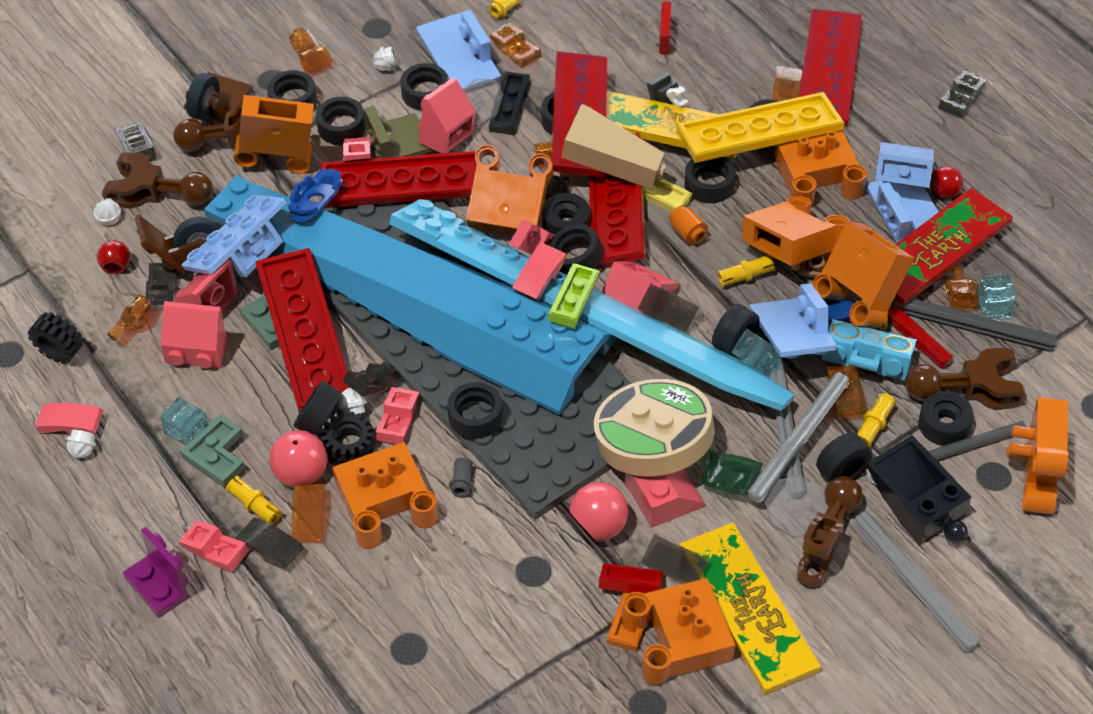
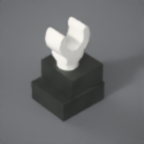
[646,72,688,107]

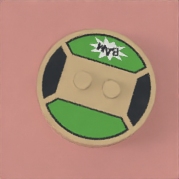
[594,379,715,476]

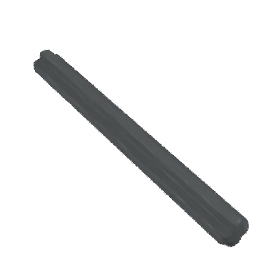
[890,298,1057,351]

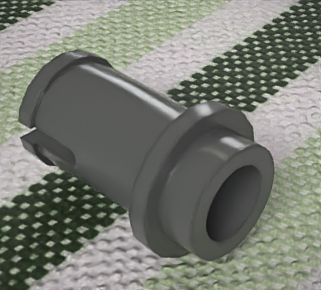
[449,457,473,497]

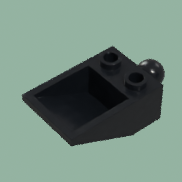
[866,435,972,545]

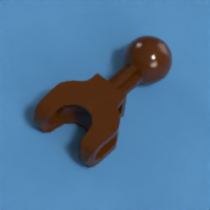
[173,103,264,154]
[102,152,213,209]
[905,348,1027,410]
[797,476,863,587]

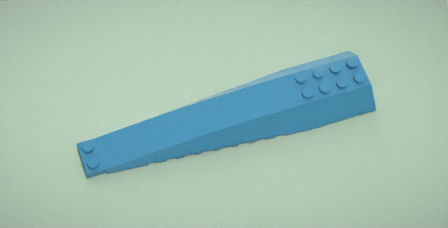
[204,175,617,415]

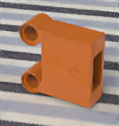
[234,95,314,174]
[773,130,867,207]
[466,145,553,234]
[742,196,850,270]
[812,221,914,329]
[1006,397,1068,515]
[332,442,438,549]
[621,578,736,685]

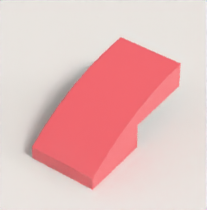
[343,137,371,161]
[509,220,554,255]
[512,243,567,302]
[376,387,419,444]
[35,403,103,436]
[179,520,250,572]

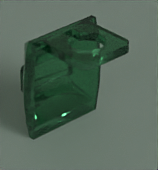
[699,439,763,495]

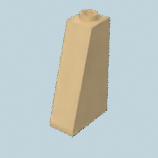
[561,104,666,189]

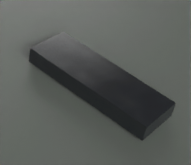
[489,71,530,135]

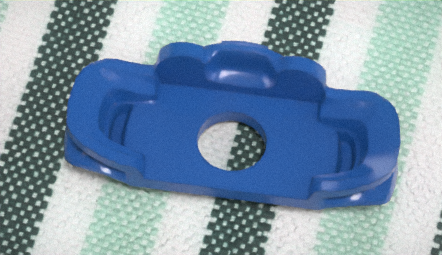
[288,169,343,222]

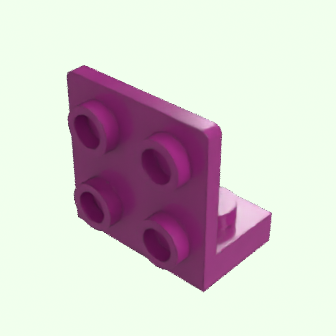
[123,526,189,618]

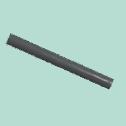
[928,421,1026,460]

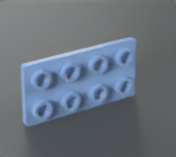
[416,10,501,92]
[866,180,938,243]
[182,195,287,278]
[750,284,836,359]

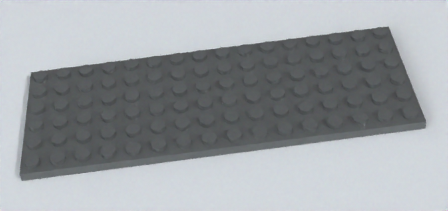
[320,199,632,520]

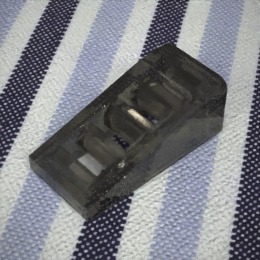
[116,122,157,162]

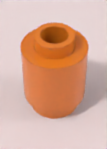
[669,206,708,245]

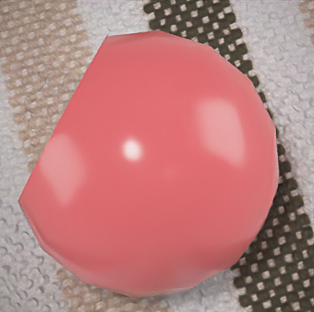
[269,430,328,488]
[569,482,629,542]

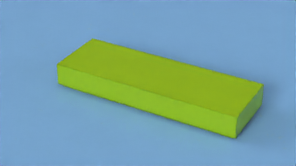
[547,263,600,329]

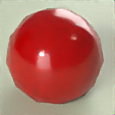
[930,165,963,200]
[96,240,132,274]

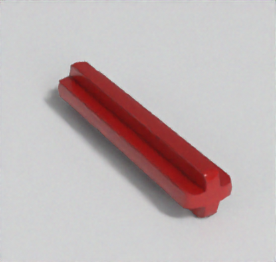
[888,306,953,368]

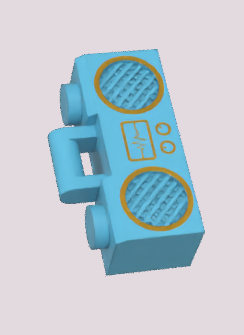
[822,319,916,380]

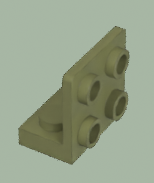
[364,105,432,158]

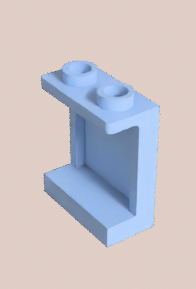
[875,142,934,188]

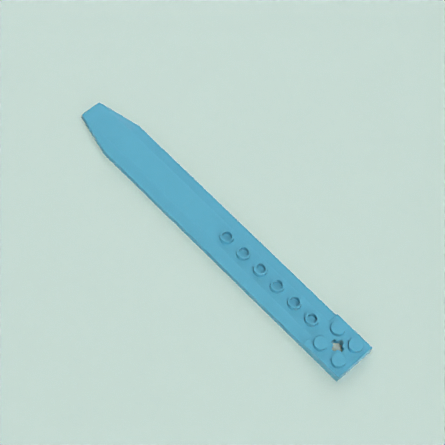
[389,199,794,411]

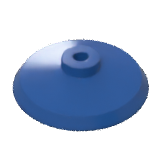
[825,301,854,324]

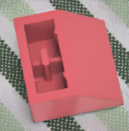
[418,78,476,153]

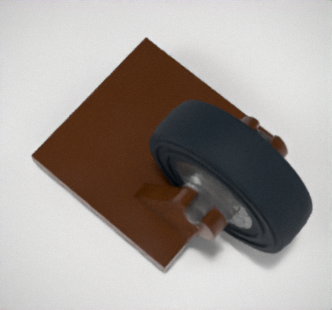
[183,72,253,121]
[135,214,220,274]

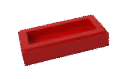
[659,1,672,55]
[598,563,663,594]

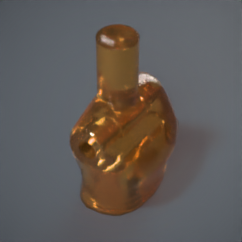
[945,266,979,309]
[107,294,152,341]

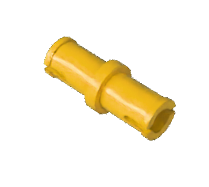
[717,254,775,288]
[857,393,896,448]
[226,476,282,526]

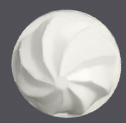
[373,46,399,71]
[94,198,121,226]
[338,388,367,416]
[66,430,96,458]

